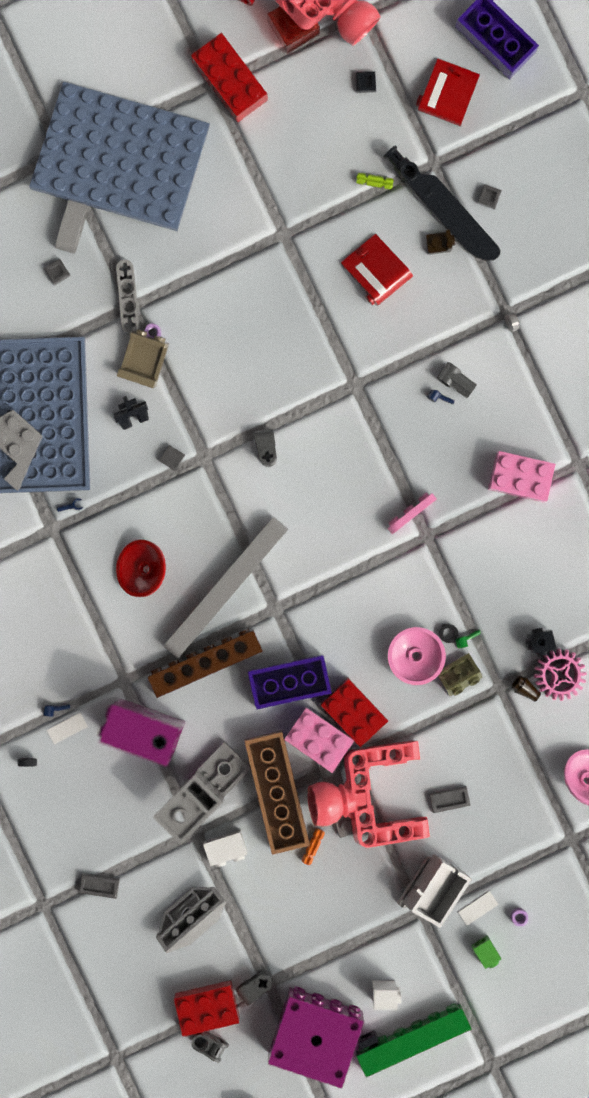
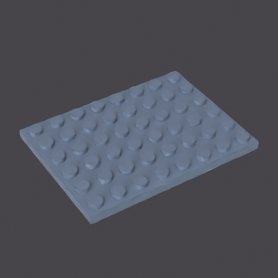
[29,81,210,231]
[0,337,90,494]

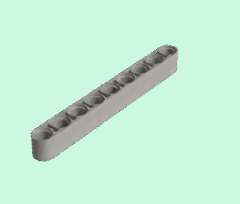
[163,517,288,659]

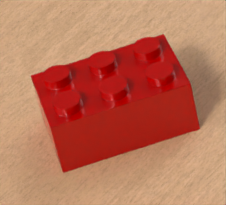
[320,678,388,748]
[174,980,240,1037]

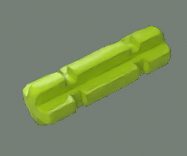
[356,173,394,189]

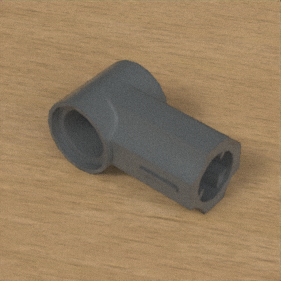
[436,362,477,398]

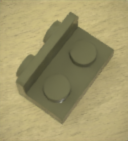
[438,653,483,696]

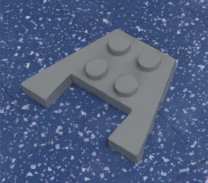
[0,410,43,491]

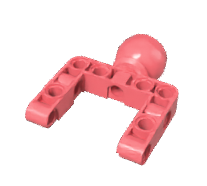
[275,0,381,46]
[307,740,430,848]

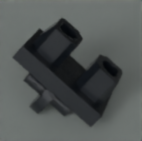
[114,396,149,430]

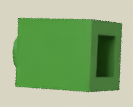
[471,935,501,969]

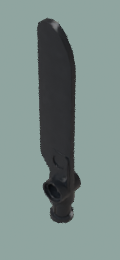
[383,145,501,261]

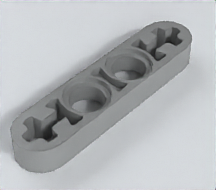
[116,260,139,335]

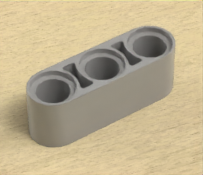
[55,200,90,254]

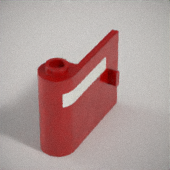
[416,58,480,126]
[341,234,413,306]

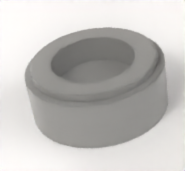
[505,312,520,332]

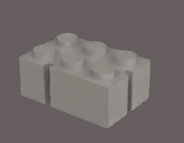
[403,854,472,928]

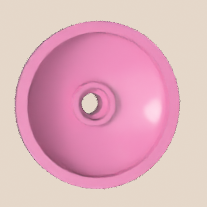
[388,627,446,685]
[564,749,589,805]

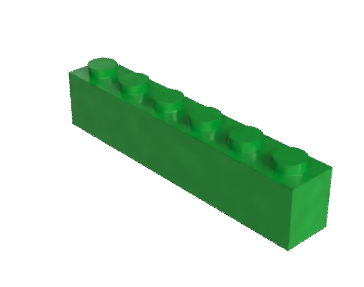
[356,1003,472,1078]

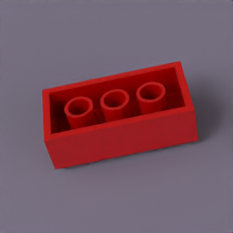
[191,32,268,123]

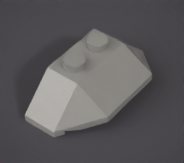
[156,887,226,953]

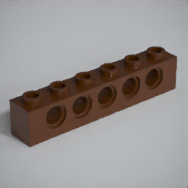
[148,628,263,698]

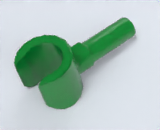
[456,630,481,648]

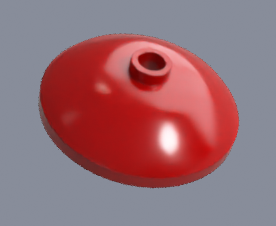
[116,540,166,597]

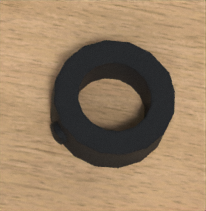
[439,624,458,643]
[17,758,37,767]

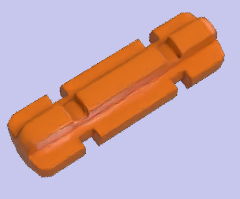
[302,828,325,865]

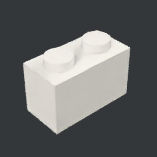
[203,830,248,868]
[372,981,401,1010]

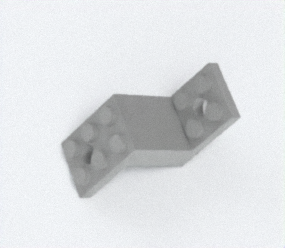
[153,741,251,845]

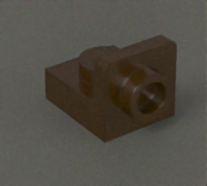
[426,230,455,255]

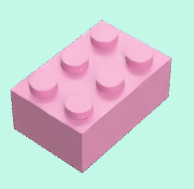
[488,451,556,502]
[284,708,354,774]

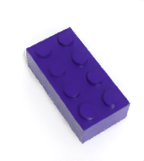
[455,0,539,80]
[248,654,332,710]

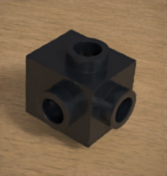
[525,628,556,656]

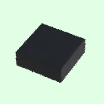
[356,71,376,93]
[358,1030,379,1050]

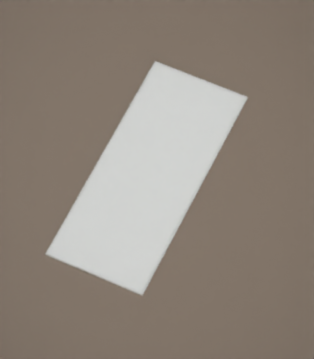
[47,713,88,744]
[458,891,499,925]

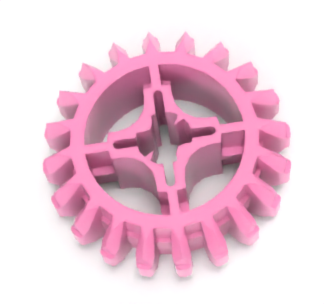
[534,649,587,701]

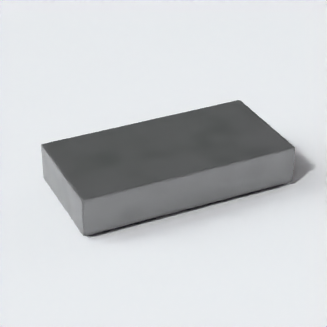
[429,786,471,813]
[78,873,120,899]

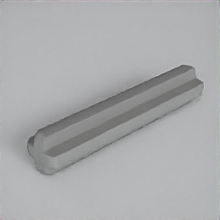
[397,856,431,908]

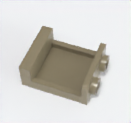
[117,329,170,388]

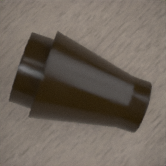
[512,676,541,702]

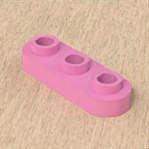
[387,493,437,534]

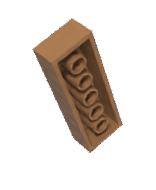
[244,730,310,855]

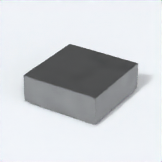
[477,184,502,209]
[44,259,71,285]
[159,445,186,471]

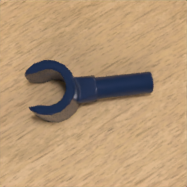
[427,390,455,404]
[57,499,83,512]
[43,704,71,717]

